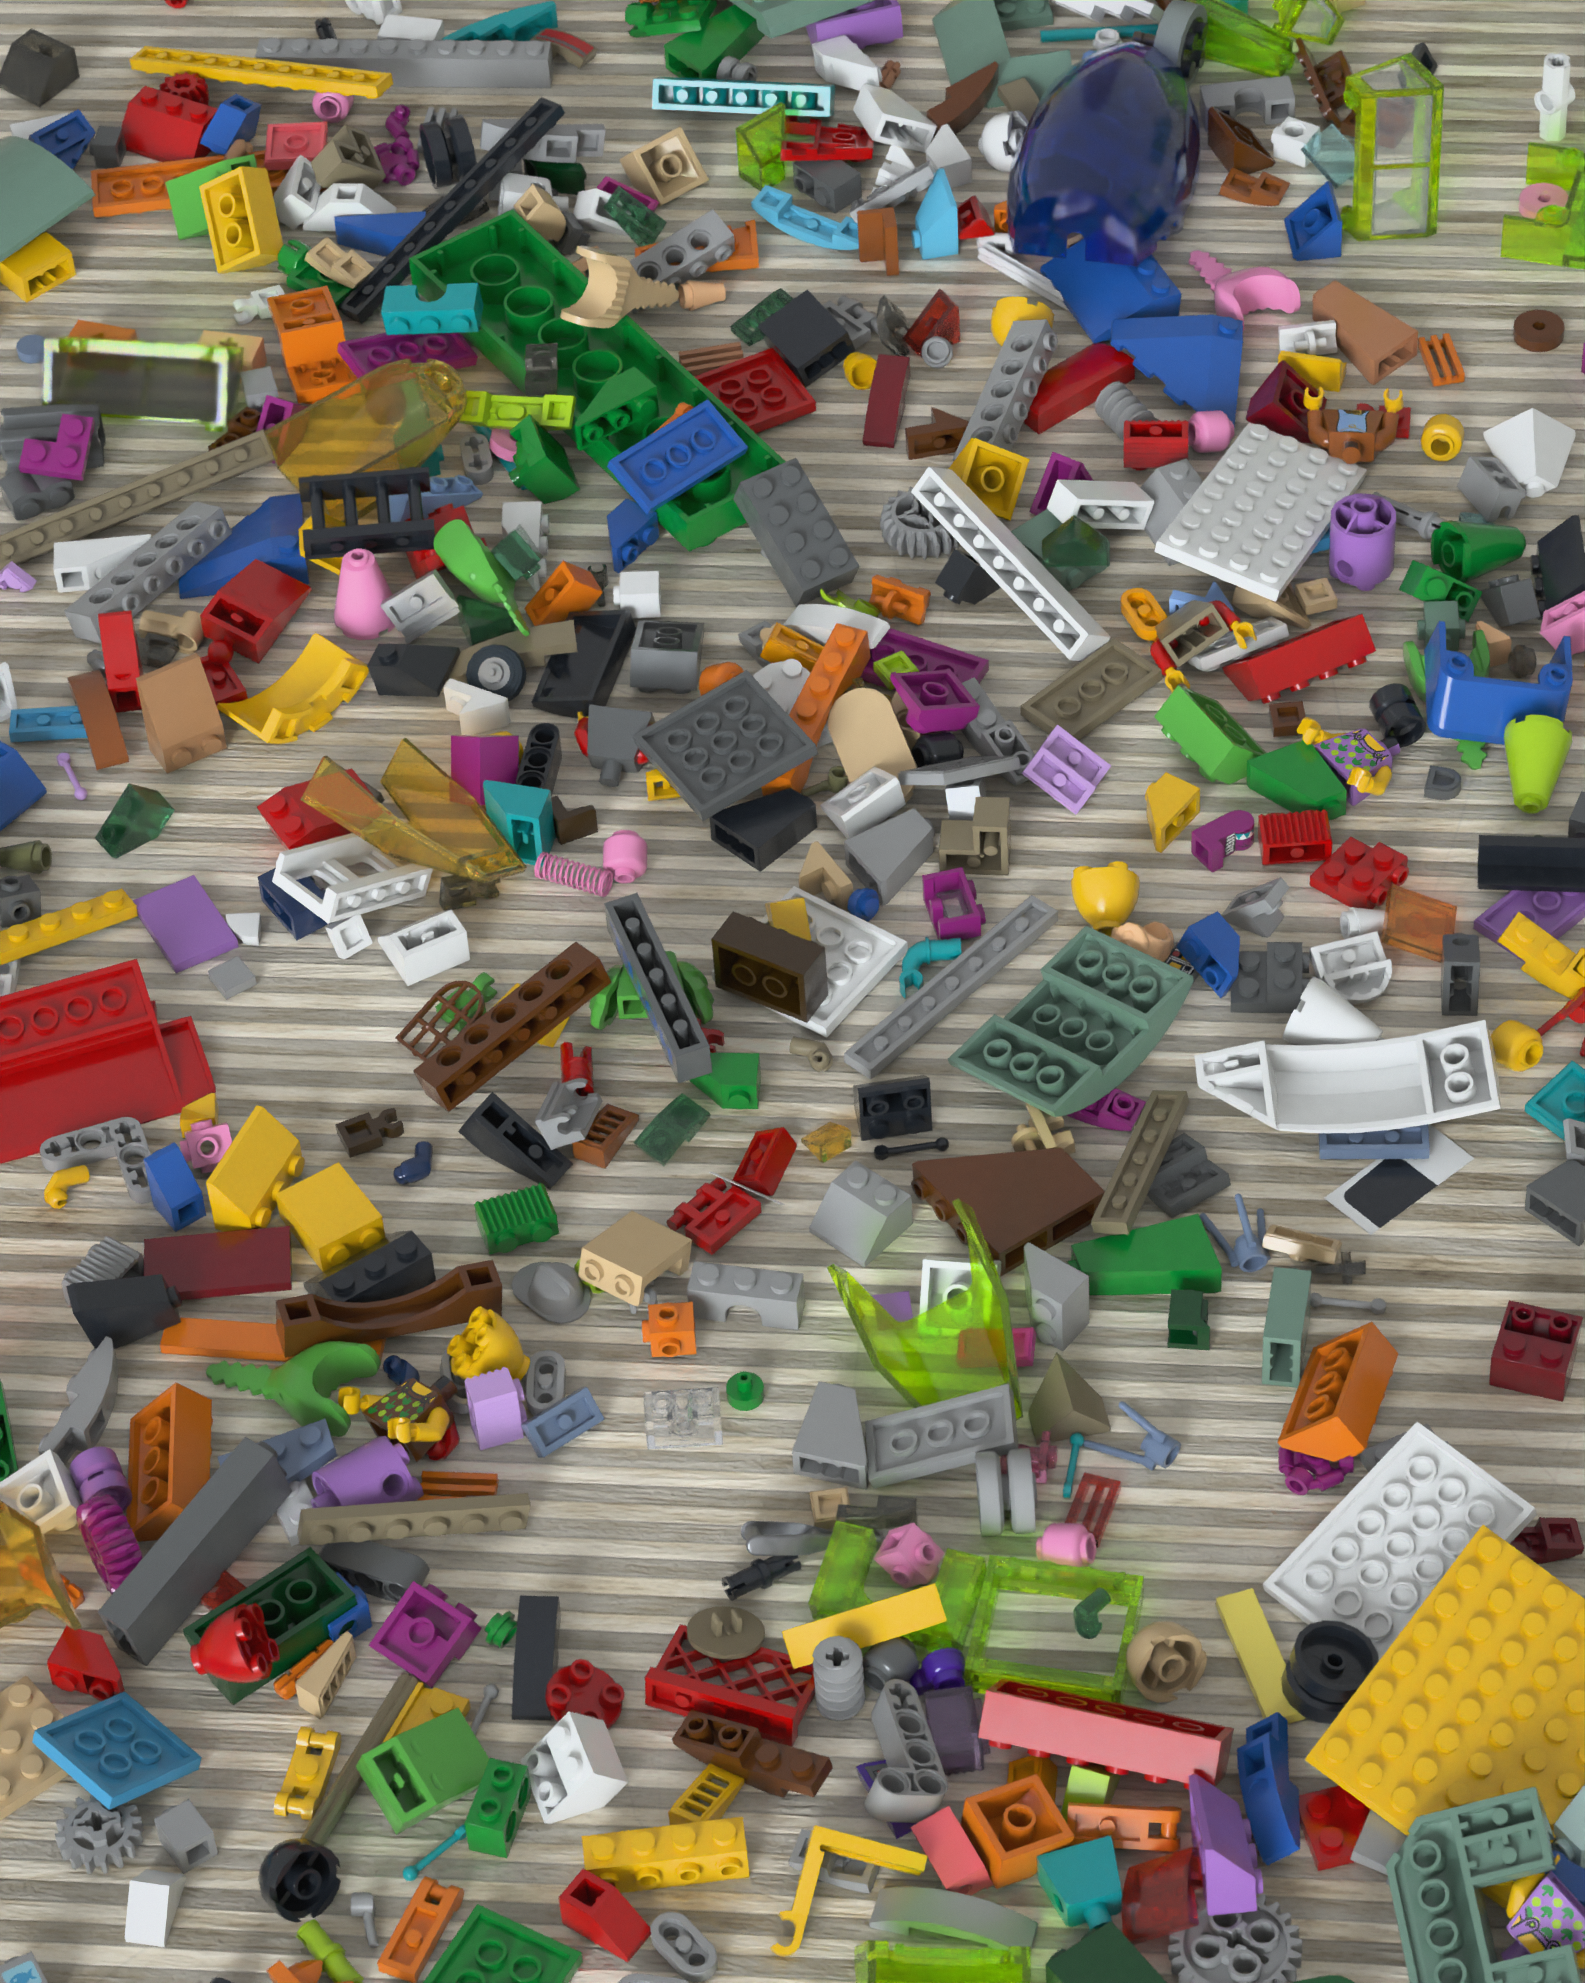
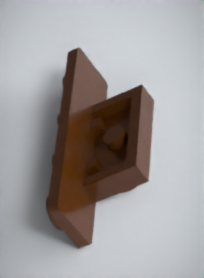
[1295,37,1362,129]

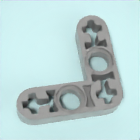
[40,1117,152,1204]

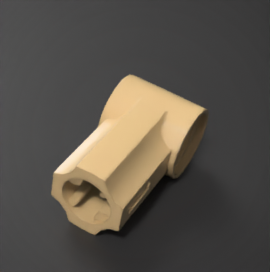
[138,610,205,654]

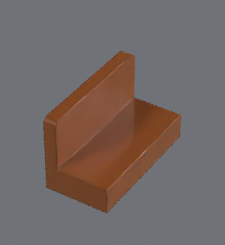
[857,207,899,276]

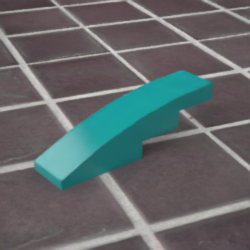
[442,1,558,41]

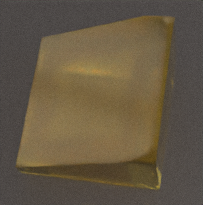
[801,1122,852,1163]

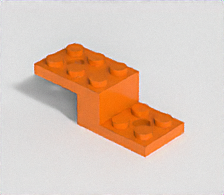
[267,286,360,404]

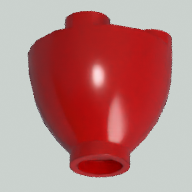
[190,1603,280,1683]

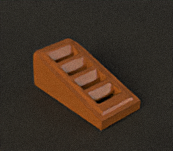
[572,1104,639,1169]

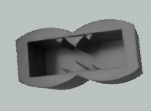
[0,470,75,520]

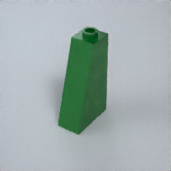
[664,5,765,79]
[1066,1214,1222,1296]

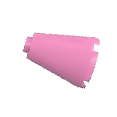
[334,548,395,640]

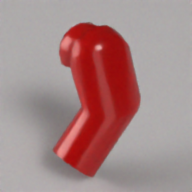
[426,1413,460,1461]

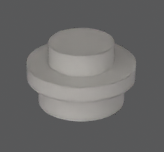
[921,336,953,368]

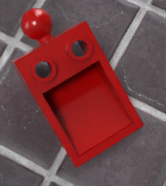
[200,559,311,666]

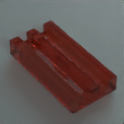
[1065,1472,1121,1548]

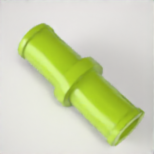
[296,1919,364,1983]

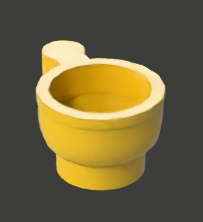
[843,352,877,390]

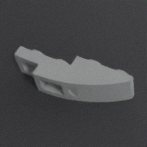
[480,119,606,163]
[960,677,1035,786]
[38,1336,119,1465]

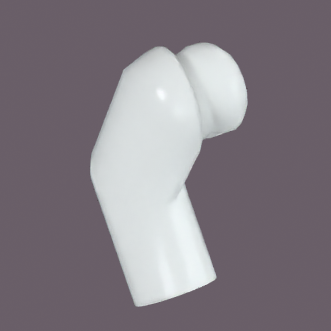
[976,233,1021,255]

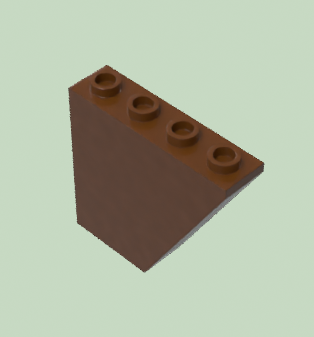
[911,1148,1105,1277]

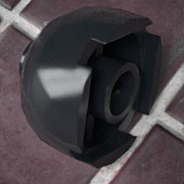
[258,1838,341,1923]

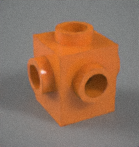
[642,1302,697,1357]

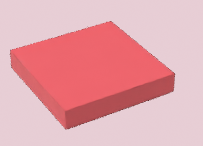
[265,122,328,171]

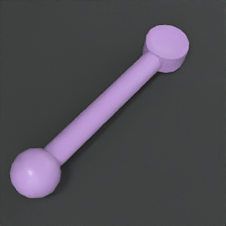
[57,753,88,800]

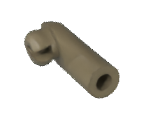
[789,1036,833,1072]

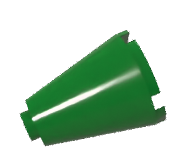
[1430,521,1526,583]

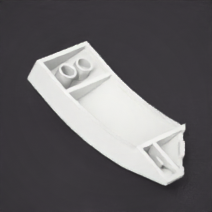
[1194,1020,1501,1133]

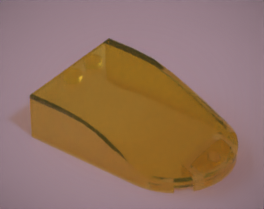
[264,359,467,523]

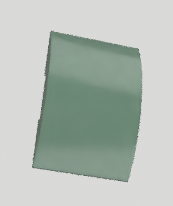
[0,136,95,262]
[948,926,1194,1117]

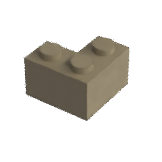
[310,125,386,190]
[939,797,1011,876]

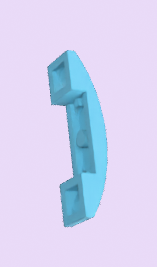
[751,185,859,250]

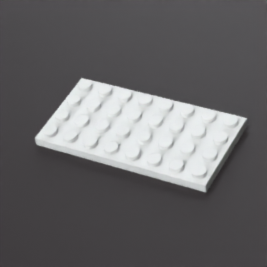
[1154,422,1367,602]

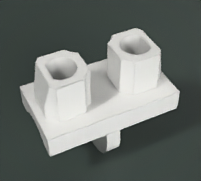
[1278,320,1337,355]

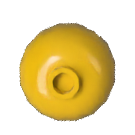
[991,297,1054,346]

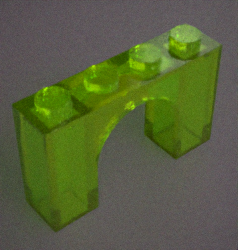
[808,1520,988,1652]

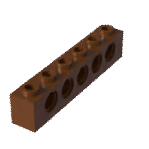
[413,942,612,1112]

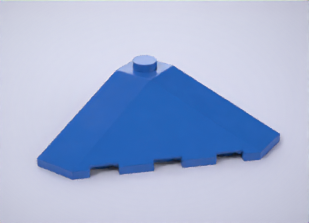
[1111,314,1243,427]
[179,493,309,599]

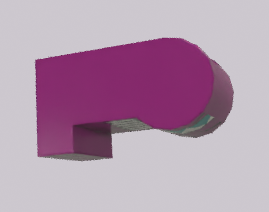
[1191,810,1254,873]

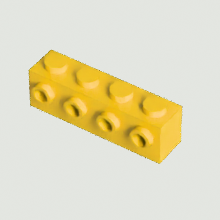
[582,1816,750,1893]

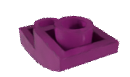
[1066,1088,1146,1131]

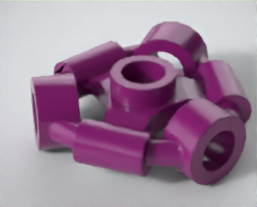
[374,136,420,186]
[1278,1447,1354,1495]

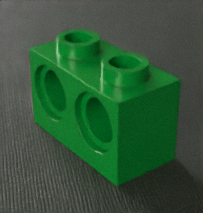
[465,1758,532,1858]

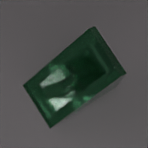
[1042,515,1108,567]
[456,595,519,647]

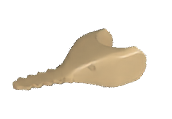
[560,246,679,328]

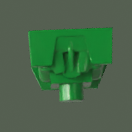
[508,414,581,504]

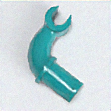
[899,937,962,998]

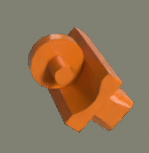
[869,575,931,625]

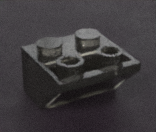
[0,28,80,107]

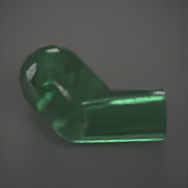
[1073,1587,1111,1639]

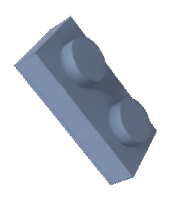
[521,1387,605,1458]

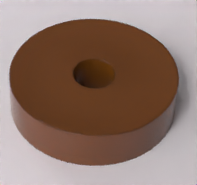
[1513,310,1564,352]

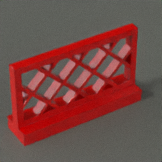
[645,1624,815,1747]

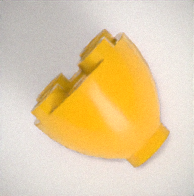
[1071,861,1140,937]
[447,1306,530,1380]

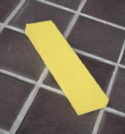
[1216,1588,1306,1724]

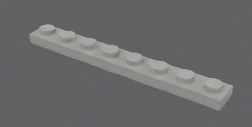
[844,895,1058,1079]

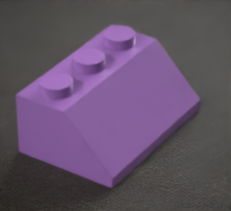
[806,0,904,50]
[1188,1774,1263,1916]

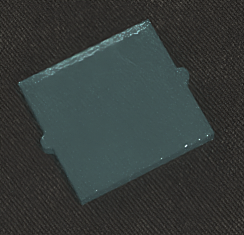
[1300,124,1367,189]

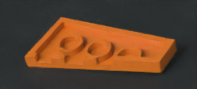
[635,219,759,272]

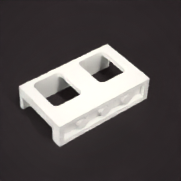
[272,826,433,923]

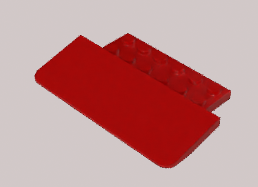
[0,959,216,1164]

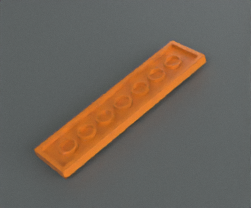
[91,150,327,218]

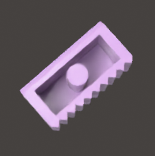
[464,1367,528,1450]

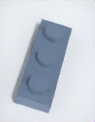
[1318,1124,1430,1159]

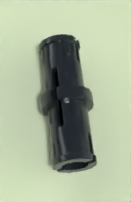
[722,1555,801,1601]

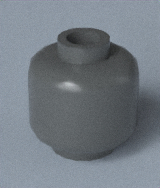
[863,1636,919,1693]

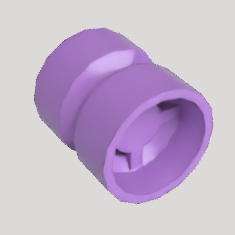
[69,1447,132,1512]

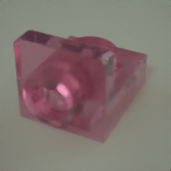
[1000,1431,1058,1483]

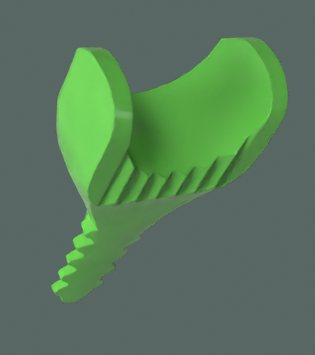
[433,519,530,637]
[1403,630,1490,770]
[206,1341,381,1437]

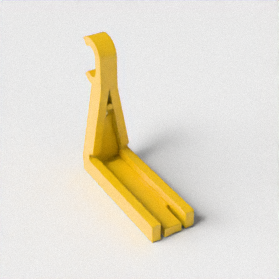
[770,1825,928,1956]

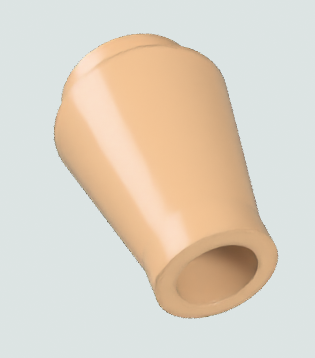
[678,280,726,311]

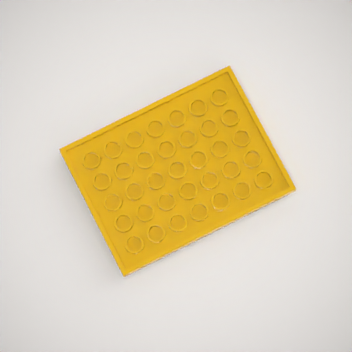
[1305,1525,1585,1908]

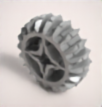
[880,486,959,560]

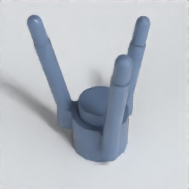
[1199,1194,1271,1272]
[1083,1401,1181,1471]

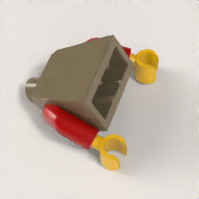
[1150,600,1257,692]

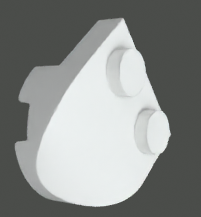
[1309,931,1392,1004]

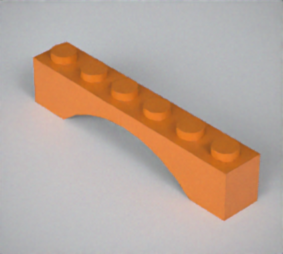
[761,623,871,796]

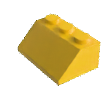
[199,166,283,274]
[206,1105,305,1232]

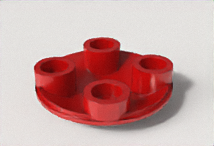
[545,1659,625,1729]

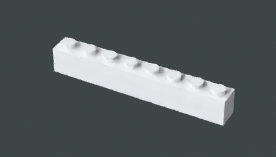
[911,466,1111,661]

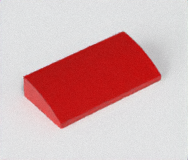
[1023,343,1135,435]

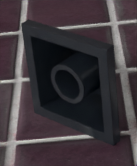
[367,643,460,697]

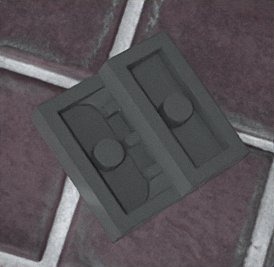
[1147,1133,1231,1218]

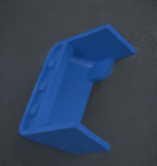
[1424,621,1573,745]

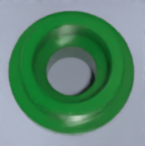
[484,1611,517,1649]

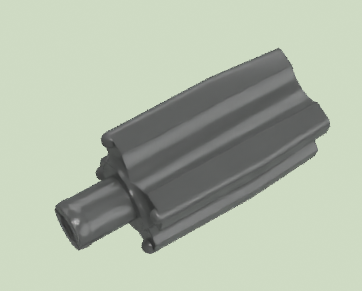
[0,404,106,475]

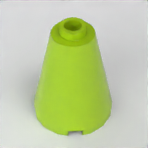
[1504,714,1572,814]

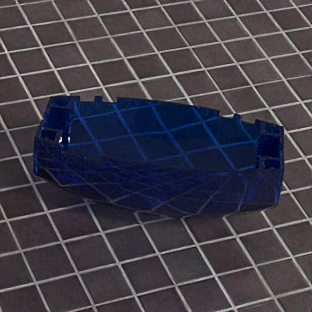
[1006,41,1201,266]

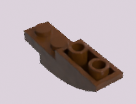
[672,1710,833,1798]

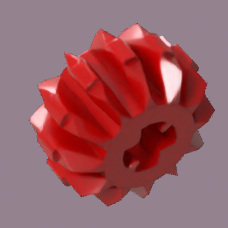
[160,71,210,106]

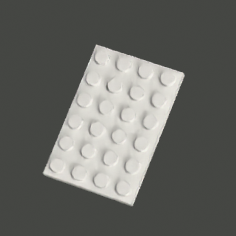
[1263,1422,1537,1660]

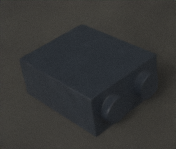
[758,289,856,387]

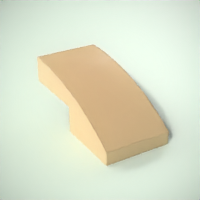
[304,237,374,289]

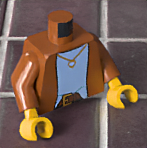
[1303,387,1404,464]

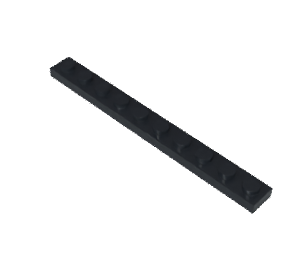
[338,97,565,323]

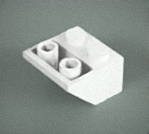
[377,910,470,986]
[520,1711,628,1824]

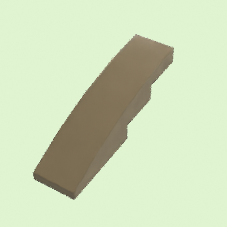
[447,620,577,684]

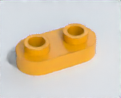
[1121,588,1168,641]

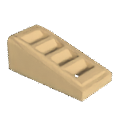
[295,1631,356,1719]

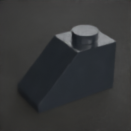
[935,549,1001,605]

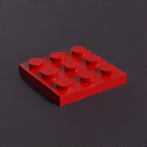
[694,347,816,433]

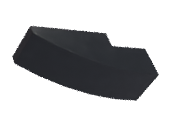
[512,1596,561,1721]

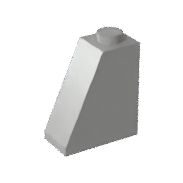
[844,808,935,906]
[792,1381,869,1490]

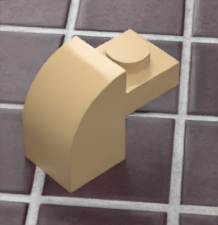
[513,184,566,242]

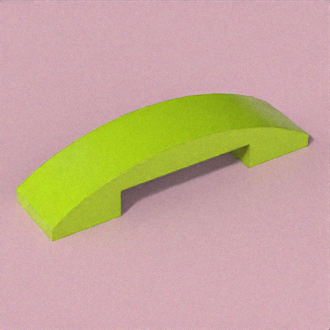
[453,390,576,431]

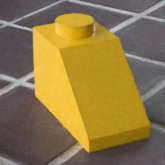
[1145,772,1200,853]

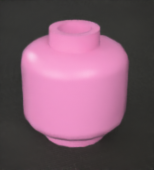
[312,92,354,123]
[1188,410,1234,453]
[603,830,648,884]
[1036,1523,1096,1574]

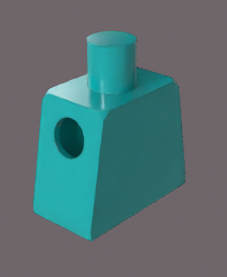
[1037,1835,1122,1930]

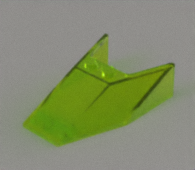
[827,1198,1023,1421]

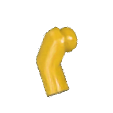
[44,1165,90,1209]

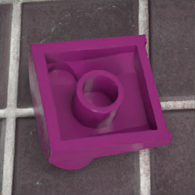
[890,669,980,734]

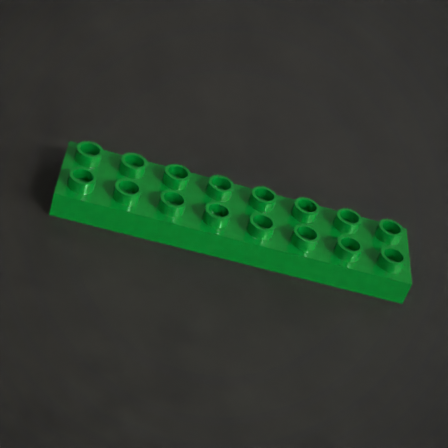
[409,209,786,552]

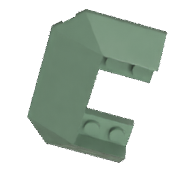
[932,0,1076,108]
[1386,1787,1582,1983]

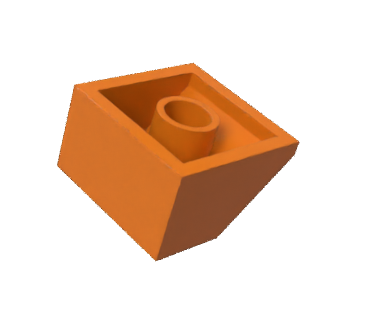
[960,1774,1074,1889]

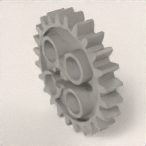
[1168,1894,1302,1983]

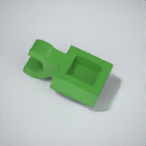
[435,972,497,1032]

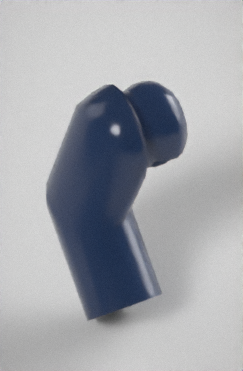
[393,1141,433,1185]
[383,1355,420,1386]

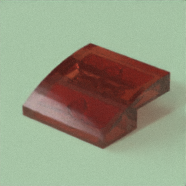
[1122,1846,1204,1945]

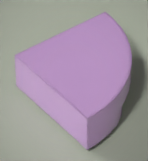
[0,561,37,592]

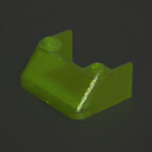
[1501,142,1585,269]

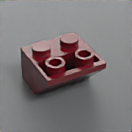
[1489,1300,1583,1402]

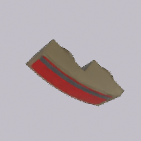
[530,28,598,69]

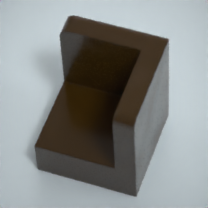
[551,795,598,845]

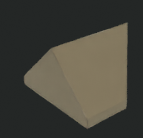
[1028,1352,1111,1445]

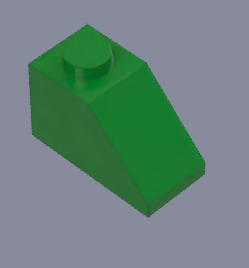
[690,1053,761,1110]

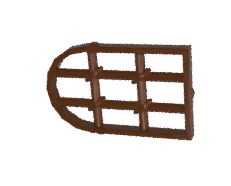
[395,981,485,1061]

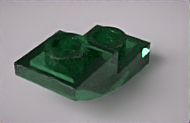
[634,1093,711,1166]

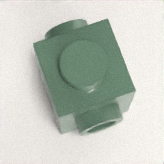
[1417,601,1466,652]

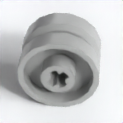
[975,1448,1038,1537]

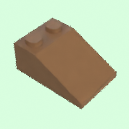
[136,653,227,774]

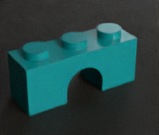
[381,283,483,335]

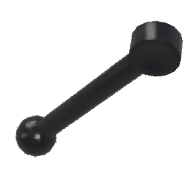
[874,1137,949,1160]

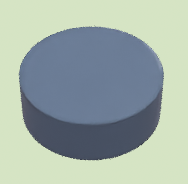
[16,335,49,363]

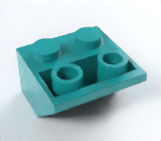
[483,780,556,866]

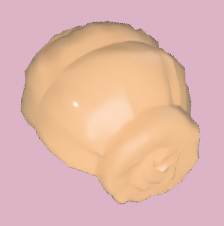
[1110,921,1174,962]

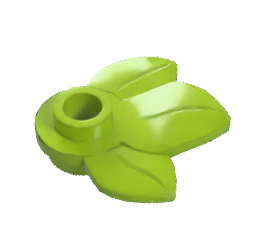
[820,588,880,618]

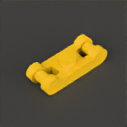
[274,1726,341,1821]

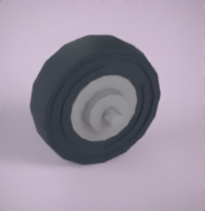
[466,644,527,702]

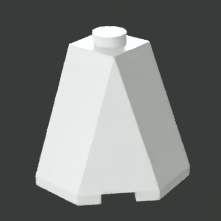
[1483,408,1575,498]

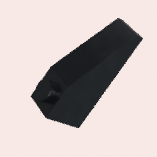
[458,1092,573,1189]

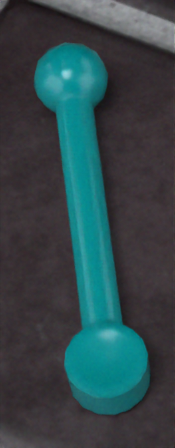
[1063,1433,1085,1498]
[402,1824,467,1881]

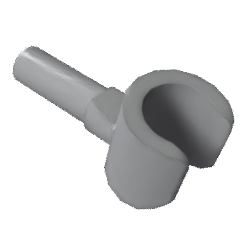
[351,1892,379,1948]

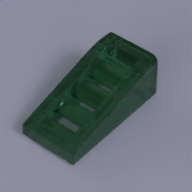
[603,186,667,247]
[731,288,794,346]

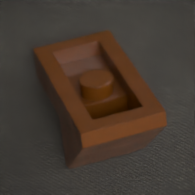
[905,407,969,460]

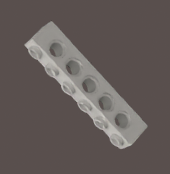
[953,319,1058,461]
[64,501,232,644]

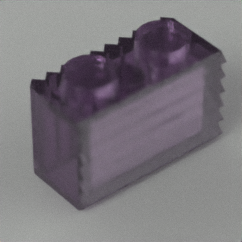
[924,1685,990,1776]

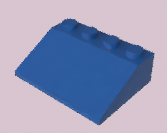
[1040,222,1182,344]

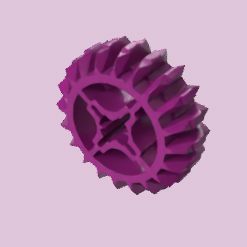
[76,1494,143,1595]

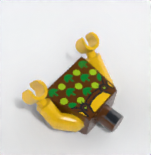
[338,1375,458,1462]

